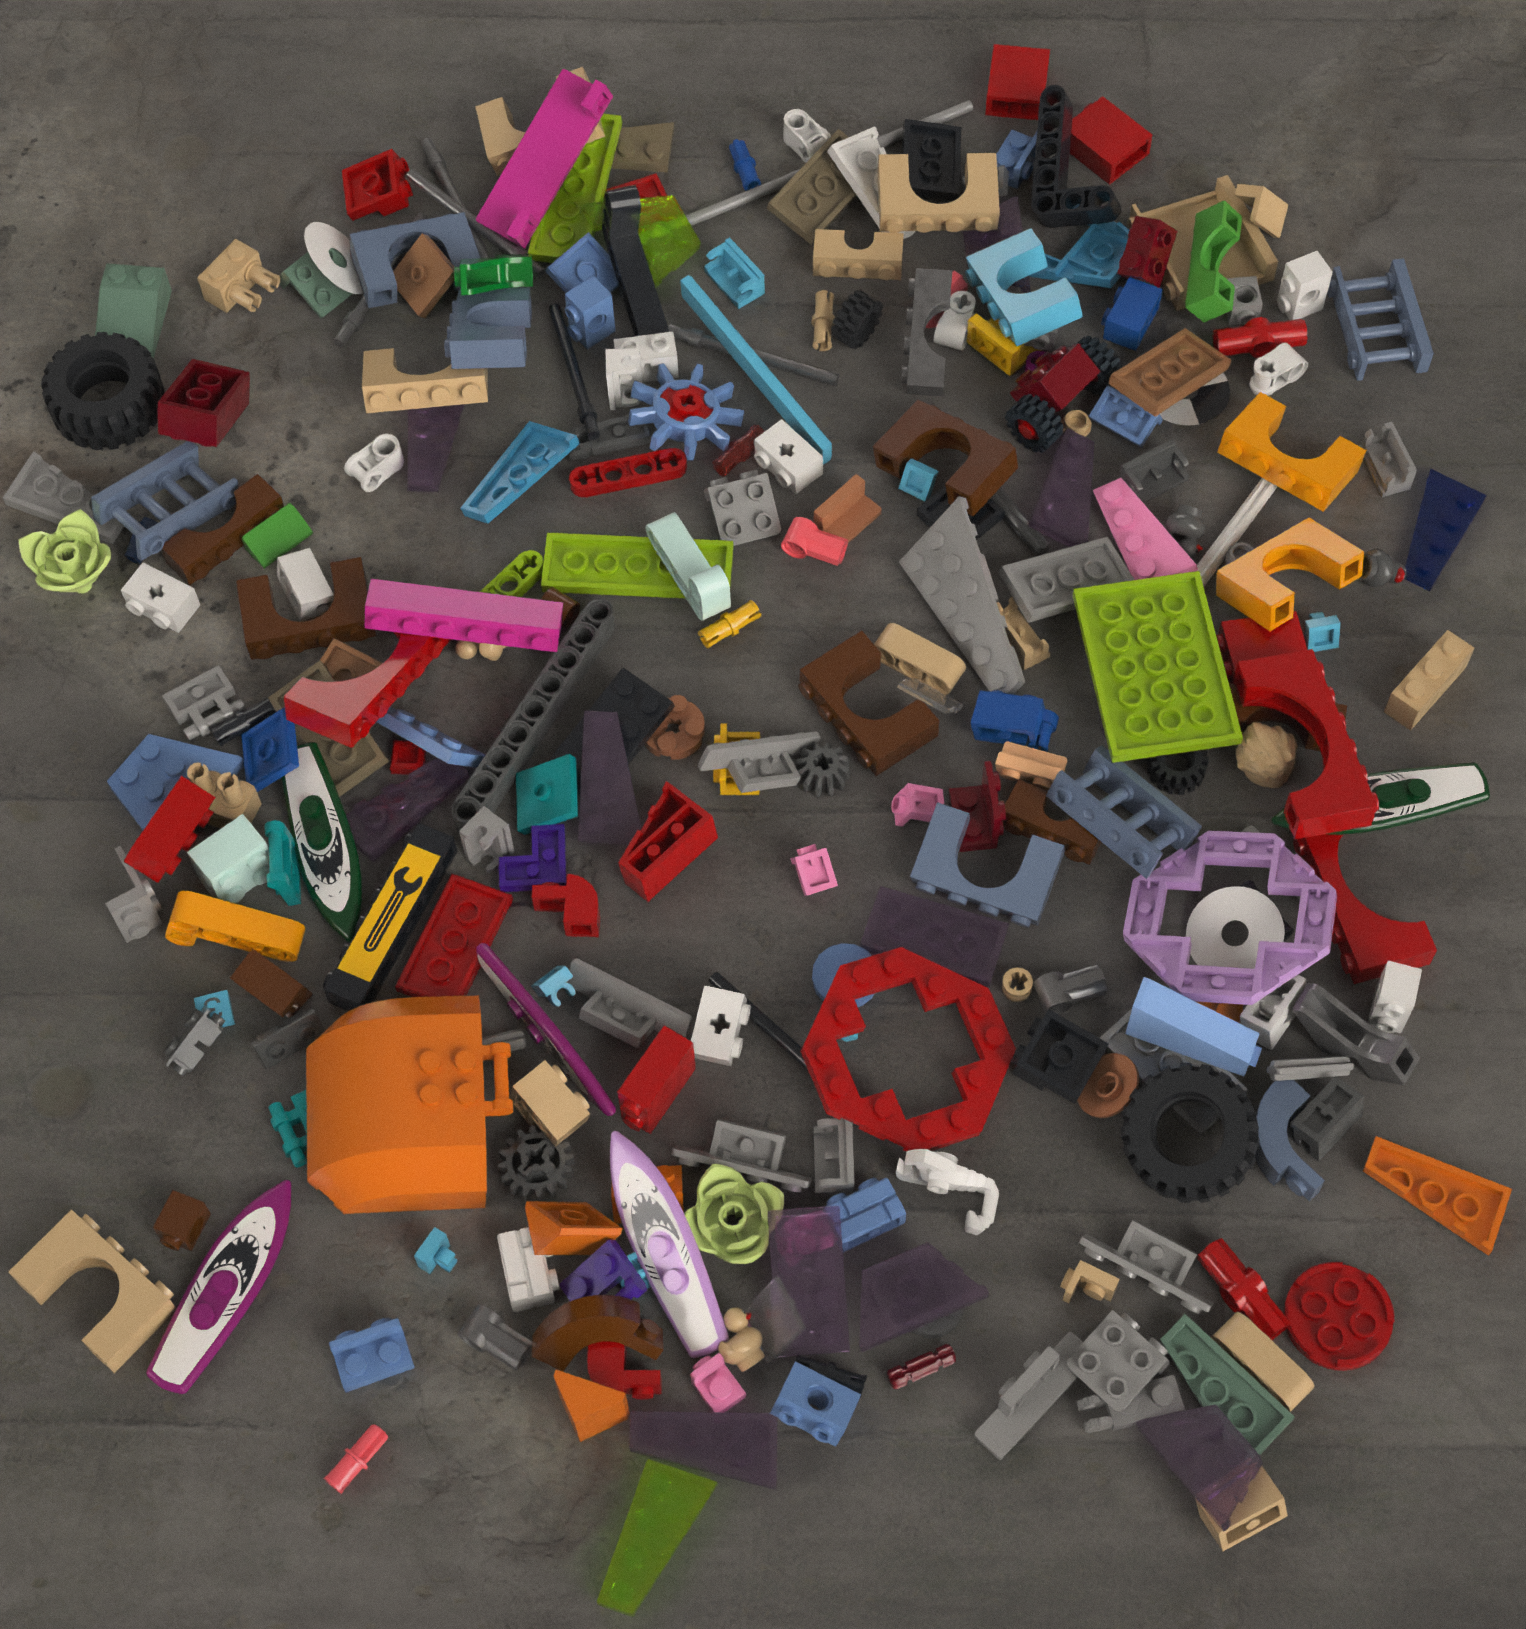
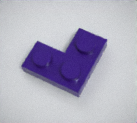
[499,824,567,892]

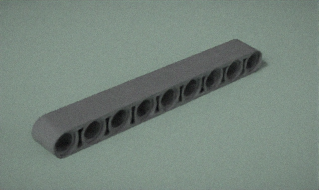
[452,598,615,834]

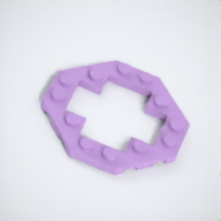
[1123,831,1337,1005]

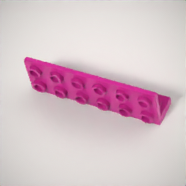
[476,69,613,249]

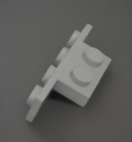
[697,731,821,793]
[567,958,693,1048]
[671,1119,812,1192]
[1079,1219,1214,1314]
[974,1332,1083,1460]

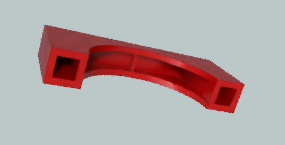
[284,632,453,748]
[1233,649,1379,839]
[1285,798,1437,984]

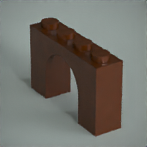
[872,400,1018,516]
[236,557,376,660]
[798,630,940,776]

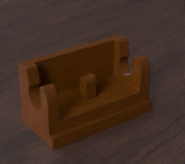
[230,948,313,1018]

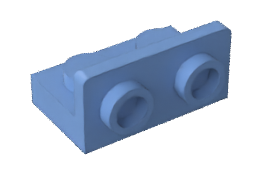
[996,130,1037,189]
[1088,385,1163,448]
[329,1318,415,1392]

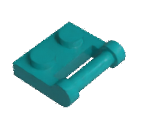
[264,820,301,906]

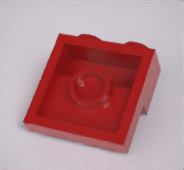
[342,149,413,221]

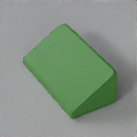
[242,503,313,569]

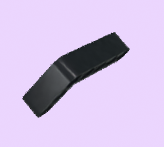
[1031,85,1121,228]
[601,185,669,336]

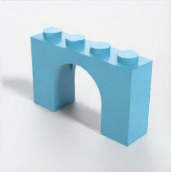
[965,228,1083,347]

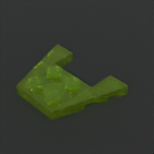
[582,195,701,288]

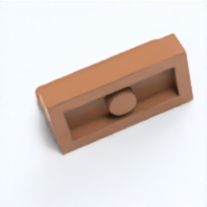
[813,474,882,543]

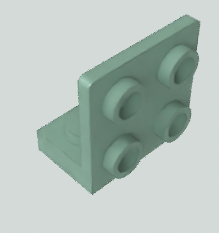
[279,248,353,318]

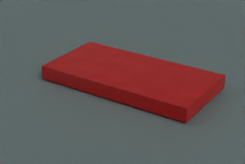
[395,873,513,997]

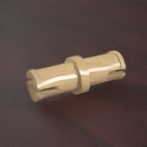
[811,290,835,351]

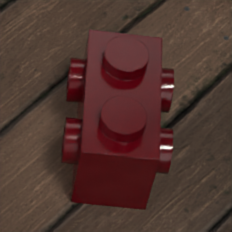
[1117,216,1178,288]

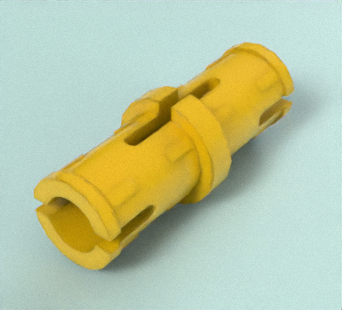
[698,600,761,649]

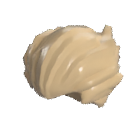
[1236,722,1298,788]

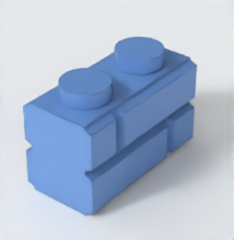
[823,1177,906,1253]

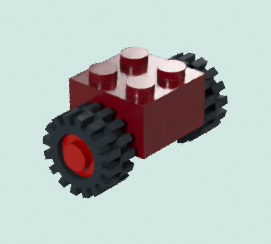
[1005,336,1122,453]

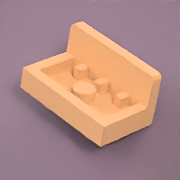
[995,741,1067,790]

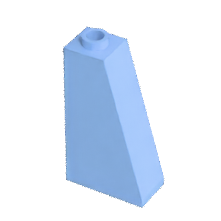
[1125,977,1262,1077]

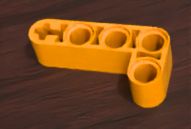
[165,891,306,962]

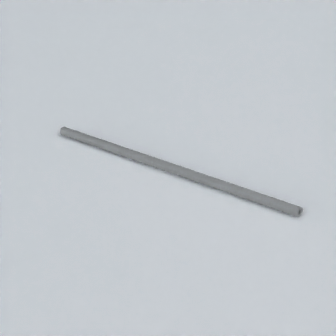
[639,100,973,246]

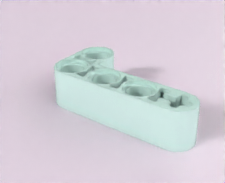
[645,512,731,621]

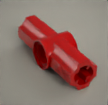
[1212,317,1308,358]
[1197,1238,1291,1340]

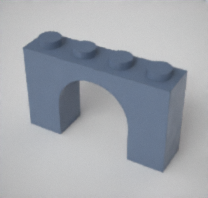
[350,212,480,308]
[444,287,532,369]
[910,802,1065,928]

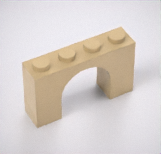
[475,67,605,176]
[877,153,1000,233]
[362,348,488,413]
[8,1209,176,1373]

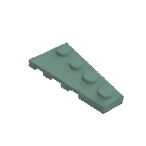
[1160,1314,1295,1469]

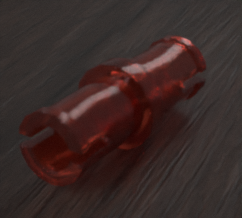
[712,424,765,477]

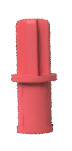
[323,1424,388,1494]

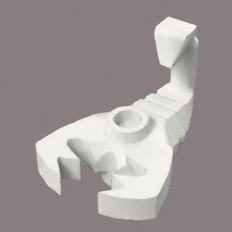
[896,1149,999,1235]

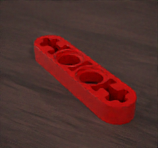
[569,448,687,498]

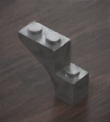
[1292,983,1420,1085]

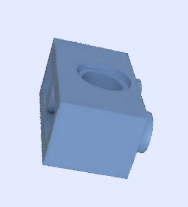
[565,275,615,350]
[770,1361,861,1447]

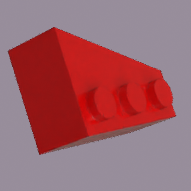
[123,776,216,883]
[618,781,718,902]

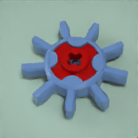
[628,363,744,460]

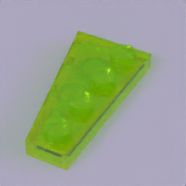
[597,1459,718,1617]

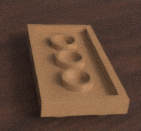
[1108,328,1231,417]

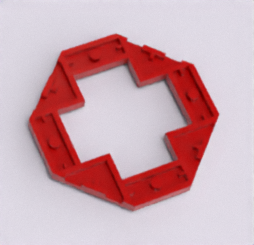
[800,947,1016,1152]

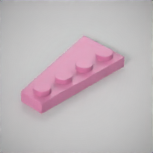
[1093,478,1198,580]

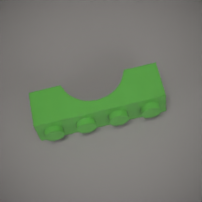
[1185,200,1242,323]

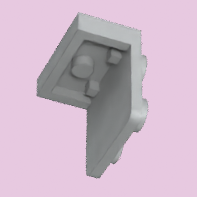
[703,470,781,546]
[105,846,163,943]
[1067,1310,1170,1412]

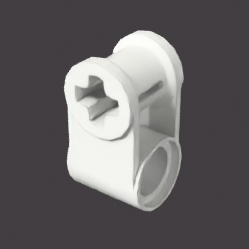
[783,109,831,163]
[934,291,976,351]
[1249,342,1308,396]
[344,433,404,492]

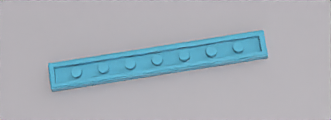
[680,275,832,465]

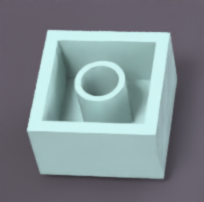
[187,814,270,903]

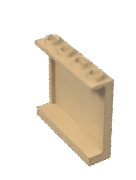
[1127,175,1278,311]

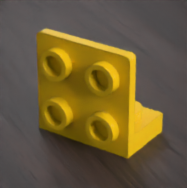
[966,313,1041,376]

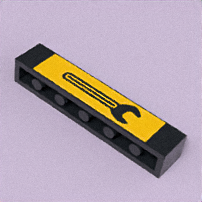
[323,823,458,1011]

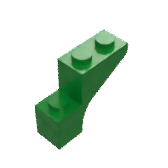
[454,254,533,295]

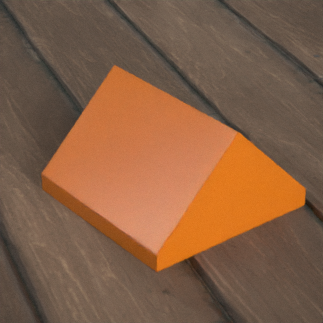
[525,1201,622,1255]
[553,1369,630,1442]

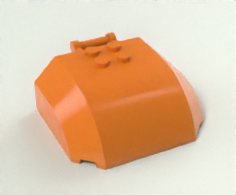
[306,995,513,1214]

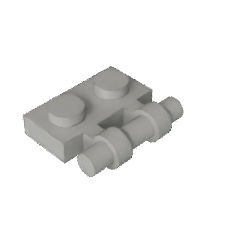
[162,665,246,741]

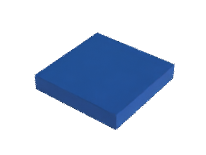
[241,707,299,792]

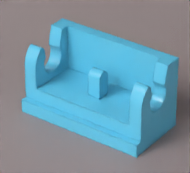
[704,237,765,309]

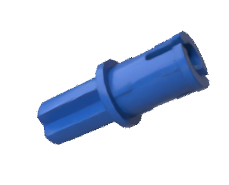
[729,139,761,191]

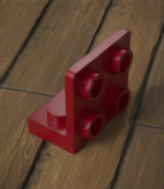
[948,761,1006,852]

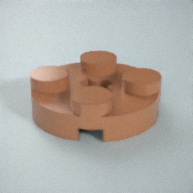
[645,695,705,760]

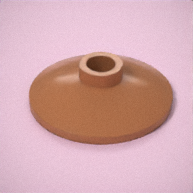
[1077,1053,1139,1118]

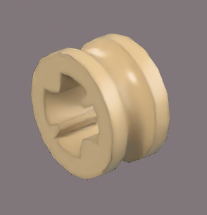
[1002,967,1033,1002]

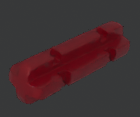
[887,1344,956,1389]

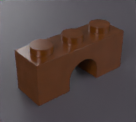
[1003,779,1101,865]

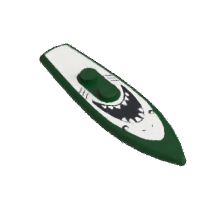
[281,742,362,942]
[1272,762,1490,835]

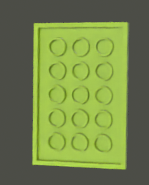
[1072,571,1243,763]

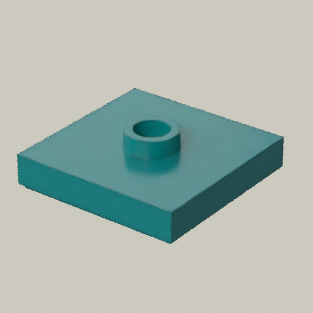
[516,754,578,835]

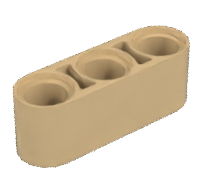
[874,623,966,695]
[1211,1312,1314,1412]

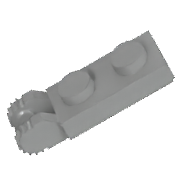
[1076,1375,1185,1433]

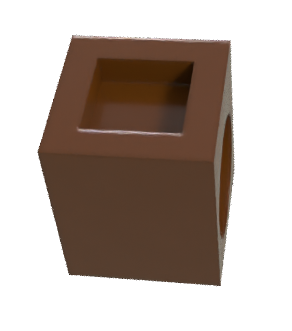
[153,1190,211,1252]

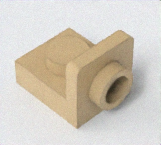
[1060,1260,1120,1303]

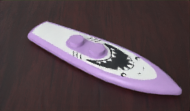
[610,1131,729,1358]

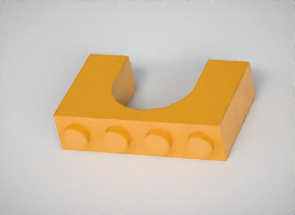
[1217,392,1367,512]
[1216,517,1364,631]

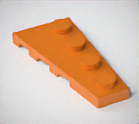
[1363,1136,1512,1256]

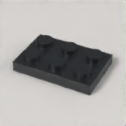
[902,119,962,201]

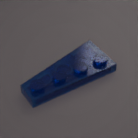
[1405,469,1487,591]

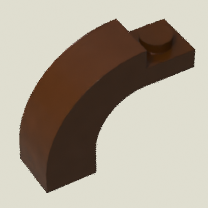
[532,1295,664,1372]

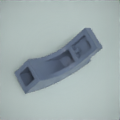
[1255,1080,1325,1202]

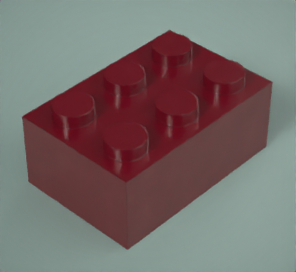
[158,359,250,448]

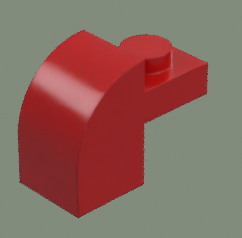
[532,874,600,937]
[587,1341,662,1400]

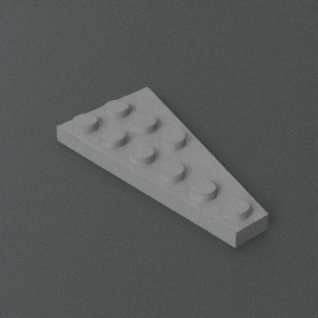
[899,497,1025,695]

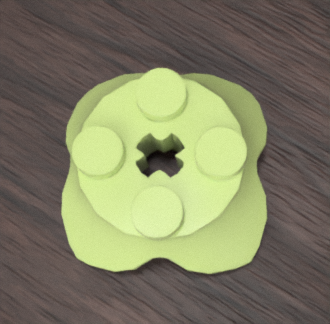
[18,509,111,593]
[684,1164,784,1264]

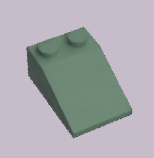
[95,263,172,358]

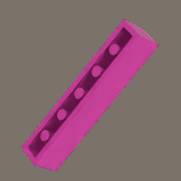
[365,579,563,652]

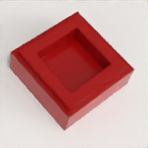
[390,740,427,775]

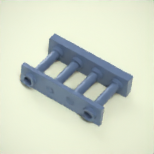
[1327,258,1434,381]
[91,441,238,561]
[1046,745,1202,879]

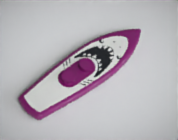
[476,943,616,1116]
[146,1179,291,1394]

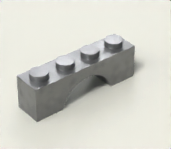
[901,268,952,396]

